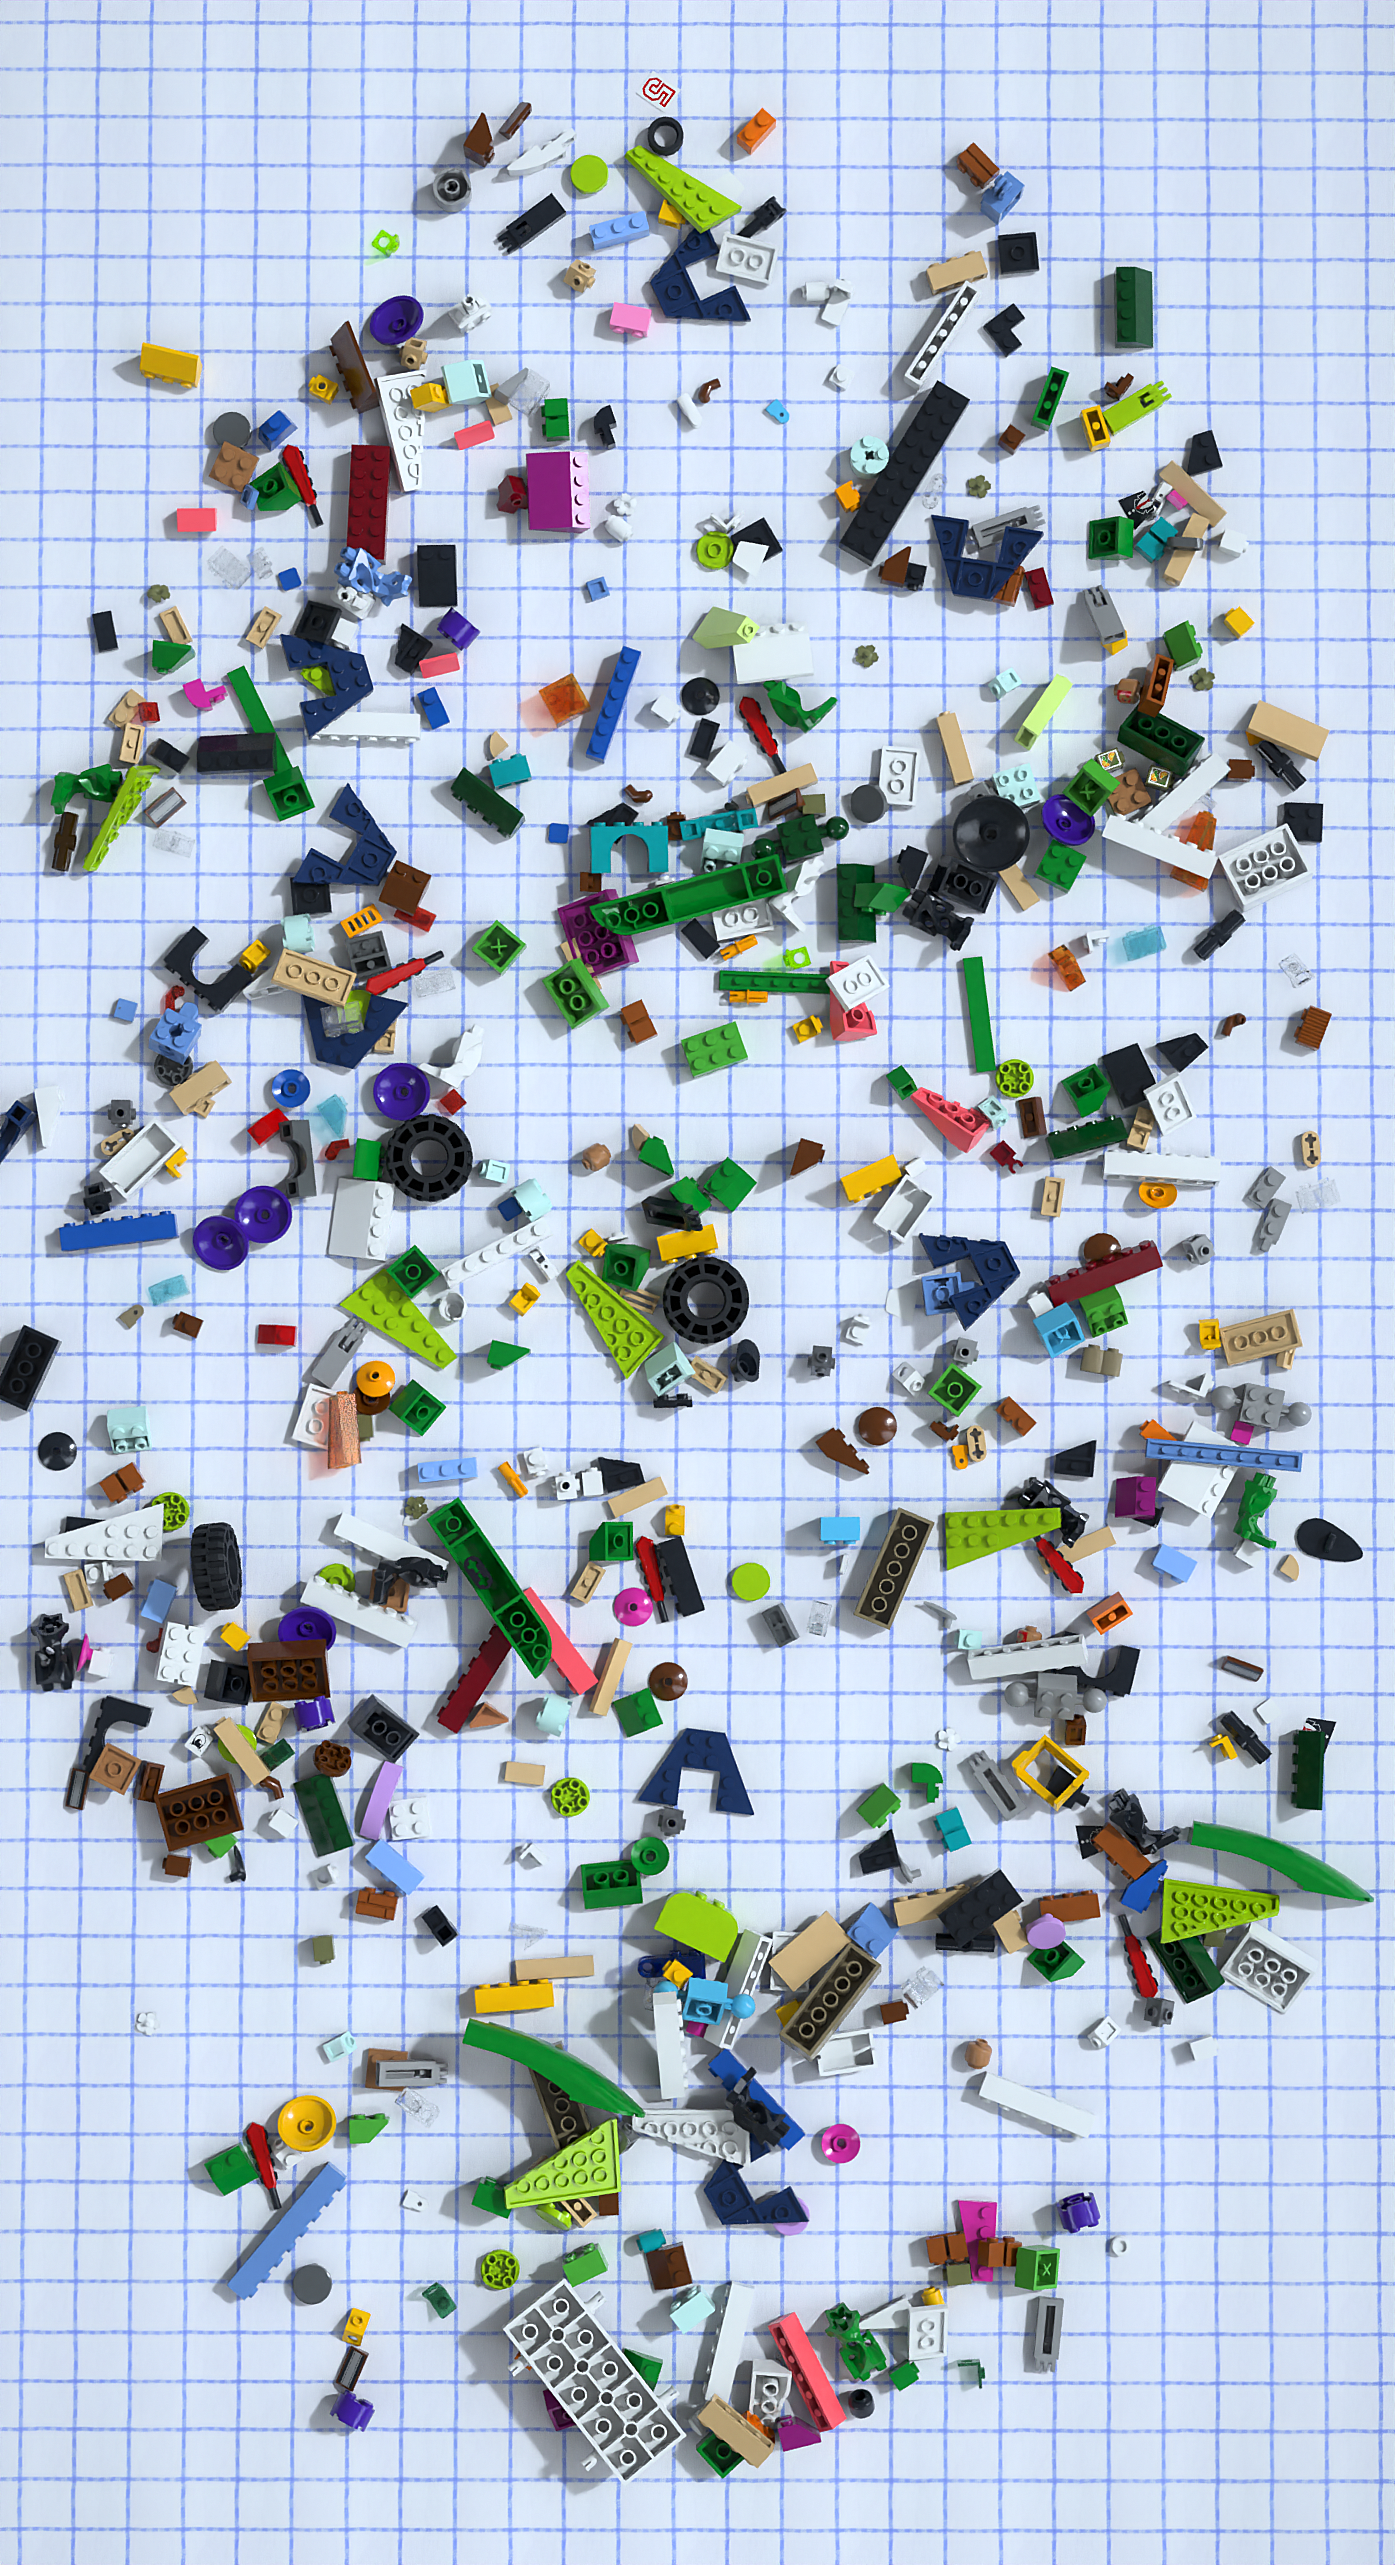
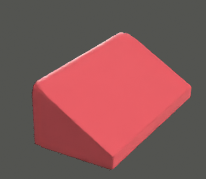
[454,420,495,450]
[419,652,460,678]

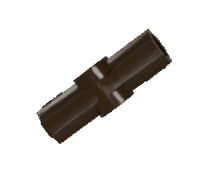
[52,812,79,872]

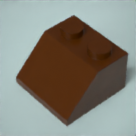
[463,112,495,168]
[378,860,432,916]
[789,1138,825,1179]
[645,2241,693,2290]

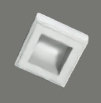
[903,1157,928,1179]

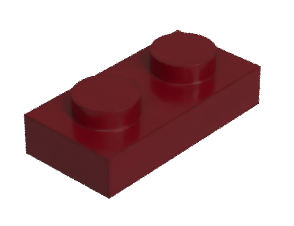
[1025,567,1054,610]

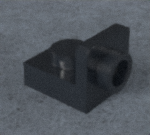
[903,562,927,591]

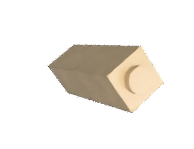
[1162,512,1210,586]
[936,711,974,787]
[744,763,818,808]
[213,1716,271,1786]

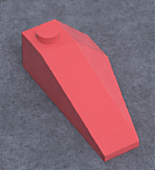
[830,961,877,1041]
[910,1087,991,1153]

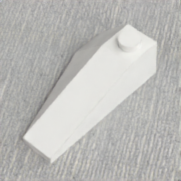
[749,2358,792,2429]

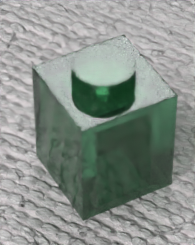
[259,1738,295,1772]

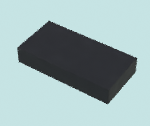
[92,610,119,652]
[689,718,720,761]
[681,918,721,960]

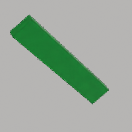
[227,666,293,775]
[963,956,996,1073]
[719,970,830,995]

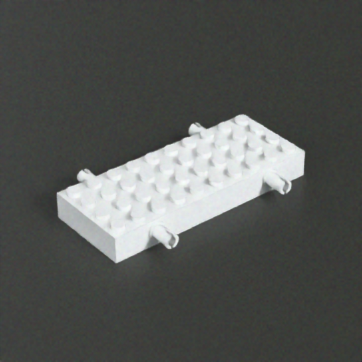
[502,2277,687,2486]

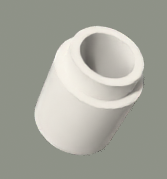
[802,281,829,301]
[604,515,634,542]

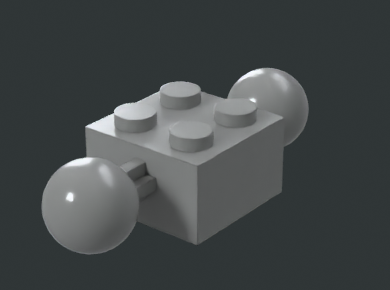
[1211,1383,1312,1429]
[1004,1672,1107,1720]

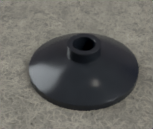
[681,677,720,716]
[38,1432,77,1471]

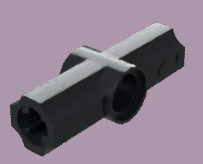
[1255,740,1307,792]
[1193,909,1246,961]
[1219,1710,1272,1765]
[935,1933,995,1952]

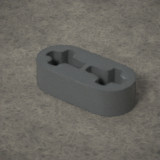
[1167,537,1203,551]

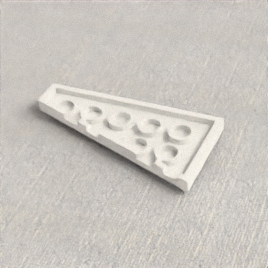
[374,369,427,493]
[45,1503,164,1561]
[632,2108,751,2168]

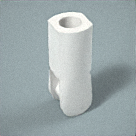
[676,393,702,429]
[1151,482,1173,518]
[529,1246,559,1281]

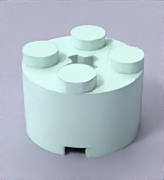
[850,436,889,479]
[281,913,315,953]
[511,1178,553,1223]
[535,1693,573,1737]

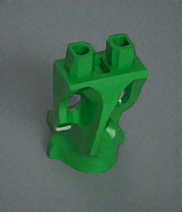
[762,680,838,734]
[51,764,123,815]
[1233,1472,1277,1549]
[825,2302,887,2382]

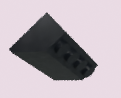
[197,732,277,775]

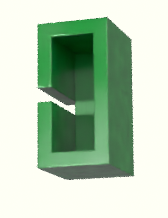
[541,398,570,442]

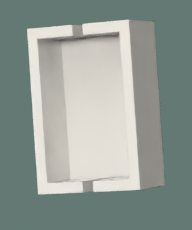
[872,1174,937,1245]
[153,1620,206,1686]
[817,2026,878,2077]

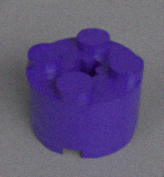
[437,607,481,651]
[292,1696,335,1732]
[1056,2192,1101,2233]
[329,2390,375,2432]

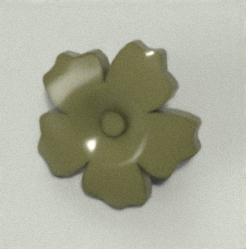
[968,475,991,498]
[147,584,170,603]
[855,645,879,668]
[1191,668,1215,691]
[404,1496,428,1519]

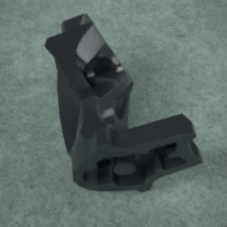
[902,889,974,951]
[1017,1478,1089,1548]
[373,1557,448,1606]
[31,1613,75,1692]
[1108,1788,1181,1855]
[724,2066,791,2147]

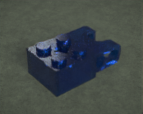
[638,1949,706,1981]

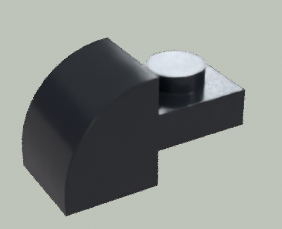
[594,405,617,450]
[148,738,190,774]
[422,1905,459,1947]

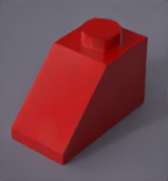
[247,1108,288,1147]
[257,1324,298,1346]

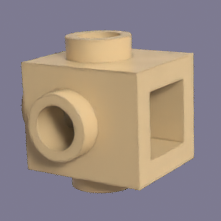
[563,259,596,293]
[399,337,428,370]

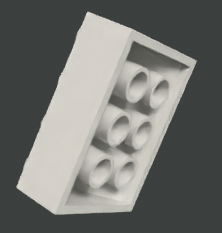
[732,621,814,684]
[1218,823,1313,912]
[328,1178,396,1262]
[1156,1421,1240,1519]
[1219,1922,1318,2014]

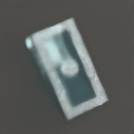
[317,1094,348,1140]
[148,1274,191,1306]

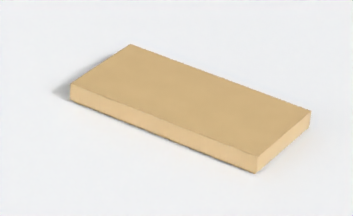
[1246,700,1330,762]
[271,948,357,1009]
[1219,1309,1303,1366]
[768,1910,852,1992]

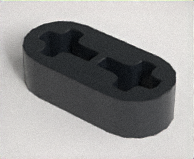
[464,1556,493,1590]

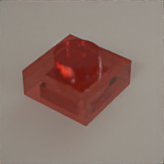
[138,702,160,723]
[440,1089,467,1116]

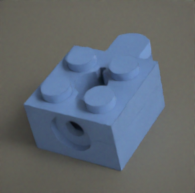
[980,171,1025,225]
[148,1002,202,1065]
[921,1272,980,1316]

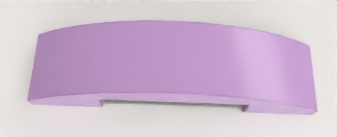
[360,1761,404,1841]

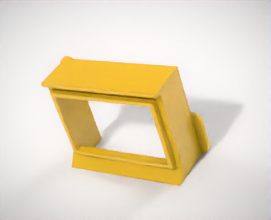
[1012,1735,1089,1812]

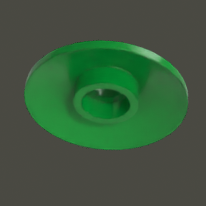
[631,1837,670,1876]

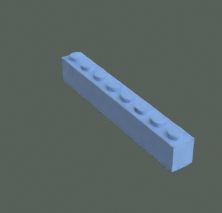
[227,2161,347,2301]

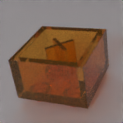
[539,673,591,728]

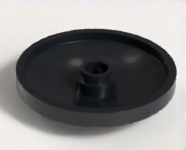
[952,795,1030,872]

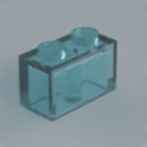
[1122,924,1167,961]

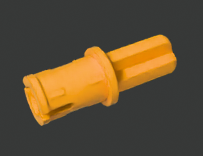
[719,934,758,961]
[729,989,768,1005]
[497,1461,528,1498]

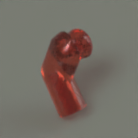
[165,985,185,1011]
[325,1139,350,1161]
[146,1628,163,1653]

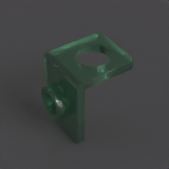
[422,2282,457,2319]
[957,2359,985,2389]

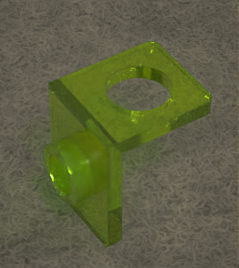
[372,230,400,257]
[783,947,811,971]

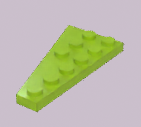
[625,145,742,234]
[82,765,161,871]
[566,1260,665,1379]
[339,1268,458,1369]
[945,1508,1061,1571]

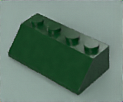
[1114,267,1153,348]
[1117,704,1205,777]
[450,767,526,838]
[836,863,876,943]
[1045,1115,1129,1161]
[1290,1729,1325,1810]
[293,1773,355,1857]
[1146,1928,1225,2004]

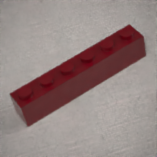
[1044,1240,1163,1308]
[436,1624,512,1734]

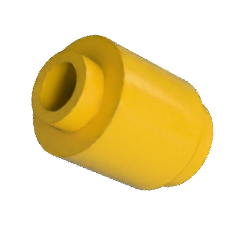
[921,2286,945,2306]

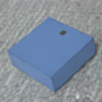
[240,484,259,510]
[586,576,610,602]
[114,998,138,1022]

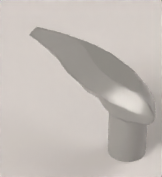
[923,1601,957,1629]
[899,1855,921,1883]

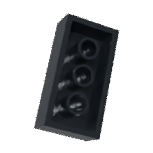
[0,1325,62,1412]
[936,1868,1024,1947]

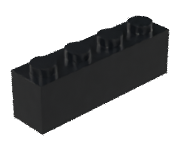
[657,1536,705,1617]

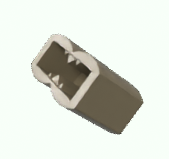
[1080,1344,1123,1377]

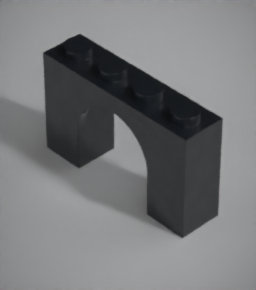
[163,926,253,1013]
[1053,1631,1140,1697]
[83,1695,154,1783]

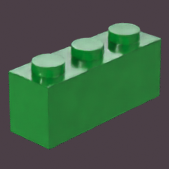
[1030,366,1069,431]

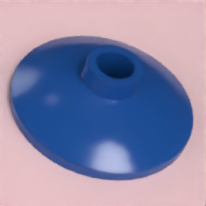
[272,1069,311,1108]

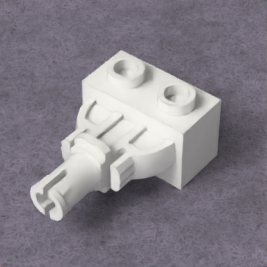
[448,289,493,334]
[329,583,376,619]

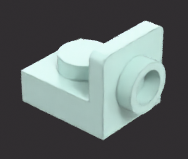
[988,667,1023,700]
[978,1095,1010,1130]
[478,1159,510,1184]
[954,1629,982,1650]
[323,2031,357,2063]

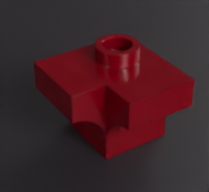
[496,475,528,514]

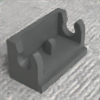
[762,1603,800,1648]

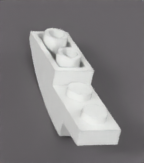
[507,128,577,176]

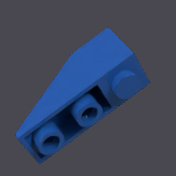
[1119,1859,1168,1914]

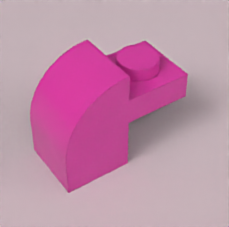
[182,678,228,711]

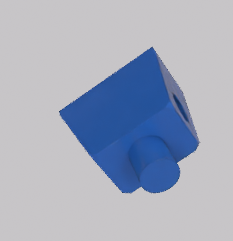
[258,410,298,451]

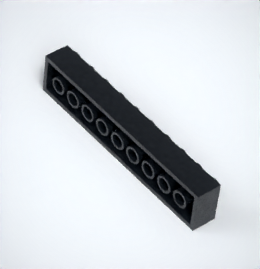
[839,380,970,567]

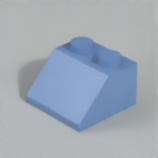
[846,1902,900,1959]

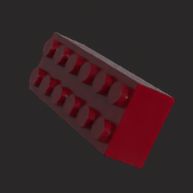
[347,444,391,565]

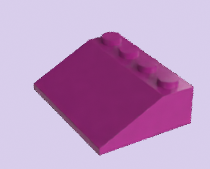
[526,451,590,533]
[557,889,639,978]

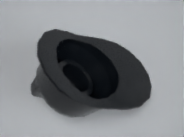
[730,1339,760,1382]

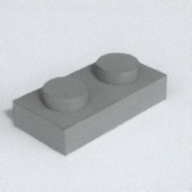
[1248,1166,1286,1209]

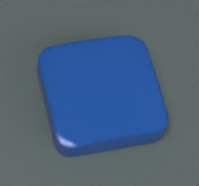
[278,567,302,591]
[549,823,569,844]
[497,1197,522,1221]

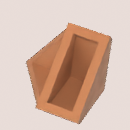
[469,1701,509,1728]

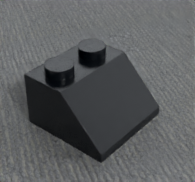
[897,845,929,895]
[204,1659,251,1706]

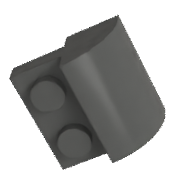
[345,930,392,978]

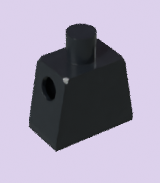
[1045,1765,1090,1809]

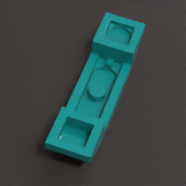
[679,808,759,841]

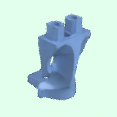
[334,547,412,607]

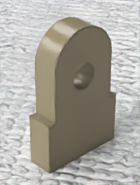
[119,1304,144,1329]

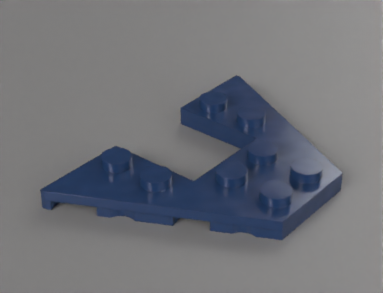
[650,228,751,322]
[931,515,1044,602]
[279,634,374,740]
[292,783,397,886]
[302,994,409,1069]
[919,1233,1021,1331]
[638,1728,754,1815]
[704,2133,810,2225]

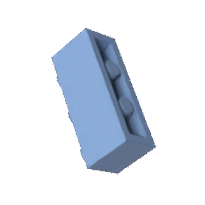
[589,211,650,250]
[417,1457,478,1483]
[365,1838,425,1895]

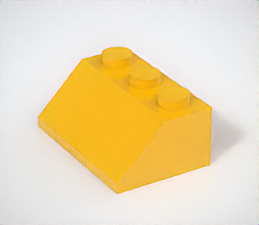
[140,342,203,389]
[839,1154,902,1204]
[657,1224,718,1265]

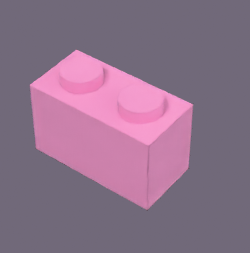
[610,302,652,338]

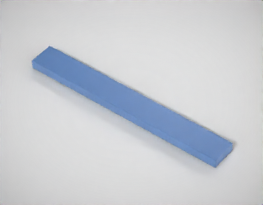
[1145,1438,1303,1472]

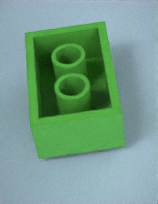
[542,958,610,1029]
[681,1021,748,1079]

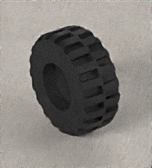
[385,1114,473,1202]
[663,1256,749,1344]
[191,1522,242,1612]

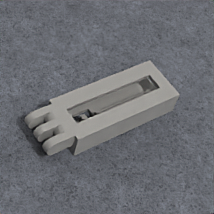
[971,505,1046,550]
[1083,584,1126,645]
[310,1318,370,1388]
[968,1750,1027,1821]
[375,2059,448,2087]
[1033,2296,1064,2373]

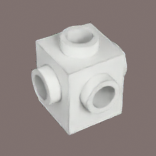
[552,1472,580,1500]

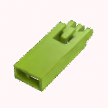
[1102,381,1172,436]

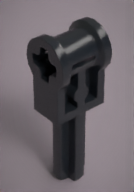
[737,196,787,238]

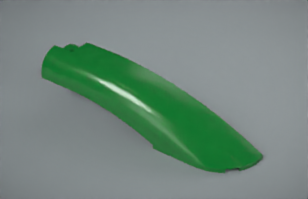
[589,853,788,935]
[427,1497,552,1679]
[1187,1820,1374,1902]
[462,2018,646,2118]

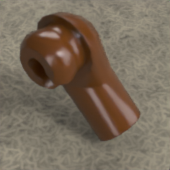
[698,378,721,404]
[624,784,653,803]
[1221,1013,1246,1037]
[259,1776,284,1800]

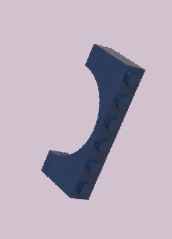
[0,1100,38,1164]

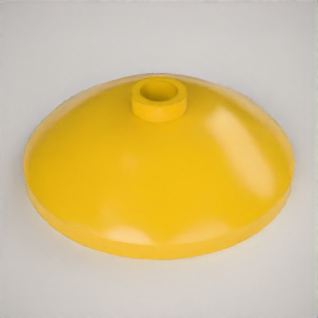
[278,2095,336,2152]

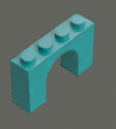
[589,822,668,873]

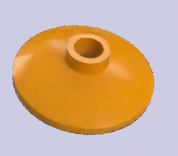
[1139,1182,1177,1209]
[356,1360,395,1397]

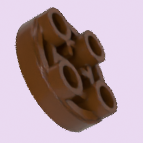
[313,1740,352,1777]

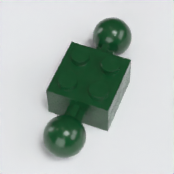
[751,814,849,864]

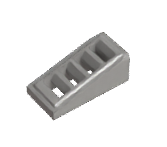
[494,367,529,406]

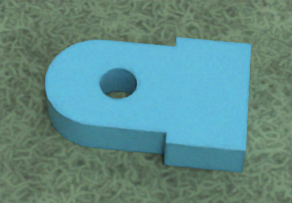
[766,399,790,424]

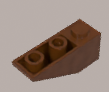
[815,1427,870,1475]

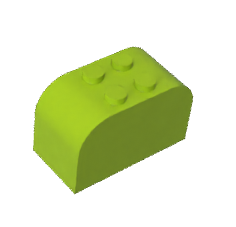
[654,1890,738,1963]

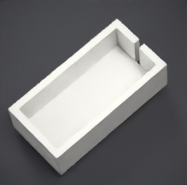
[99,1117,184,1200]

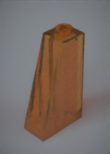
[1169,811,1217,892]
[328,1391,362,1469]

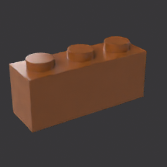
[1137,653,1174,717]
[1091,1822,1152,1880]
[1038,1889,1101,1922]

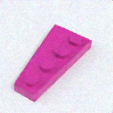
[958,2200,997,2282]

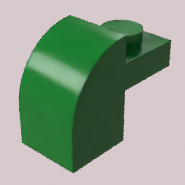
[911,1762,943,1803]

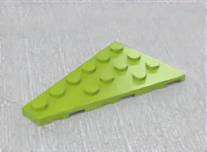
[1160,1878,1279,1943]
[504,2116,621,2209]

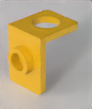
[342,2308,371,2346]

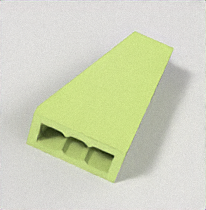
[692,606,760,649]
[1014,674,1073,751]

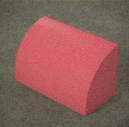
[177,508,217,532]

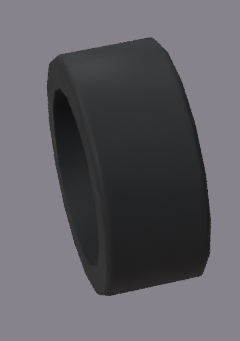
[647,116,684,156]

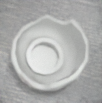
[438,1291,468,1322]

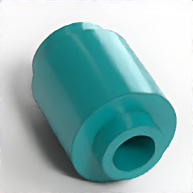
[636,2228,666,2253]

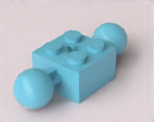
[653,1977,755,2026]

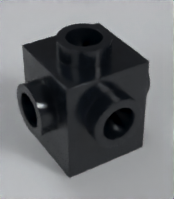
[83,1182,112,1216]

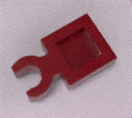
[989,1140,1023,1174]

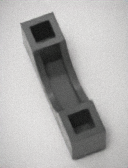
[279,1120,317,1199]

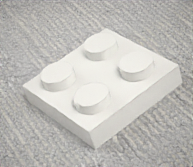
[389,1796,432,1840]

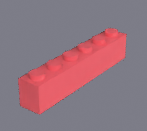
[524,1587,599,1695]
[768,2312,847,2432]

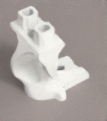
[768,856,824,933]
[418,1024,485,1089]

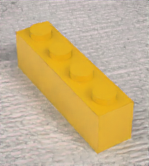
[474,1978,555,2014]

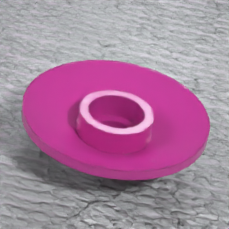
[614,1588,653,1626]
[76,1633,93,1672]
[821,2124,860,2163]

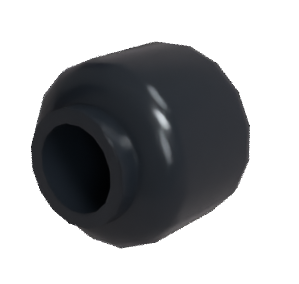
[848,2389,875,2419]

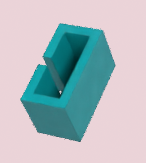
[1134,517,1178,564]
[489,754,532,790]
[933,1806,972,1852]

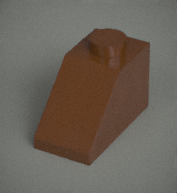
[878,546,912,588]

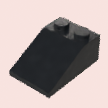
[417,545,458,607]
[928,855,999,914]
[1101,1043,1156,1110]
[347,1694,420,1764]

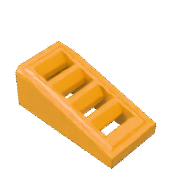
[340,904,384,938]

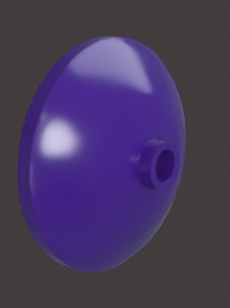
[370,295,424,345]
[1041,794,1095,846]
[373,1063,430,1121]
[234,1186,292,1244]
[193,1215,249,1270]
[278,1606,336,1651]

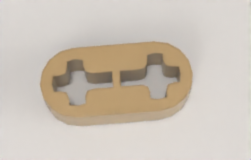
[101,1128,135,1156]
[1301,1131,1321,1168]
[966,1425,987,1462]

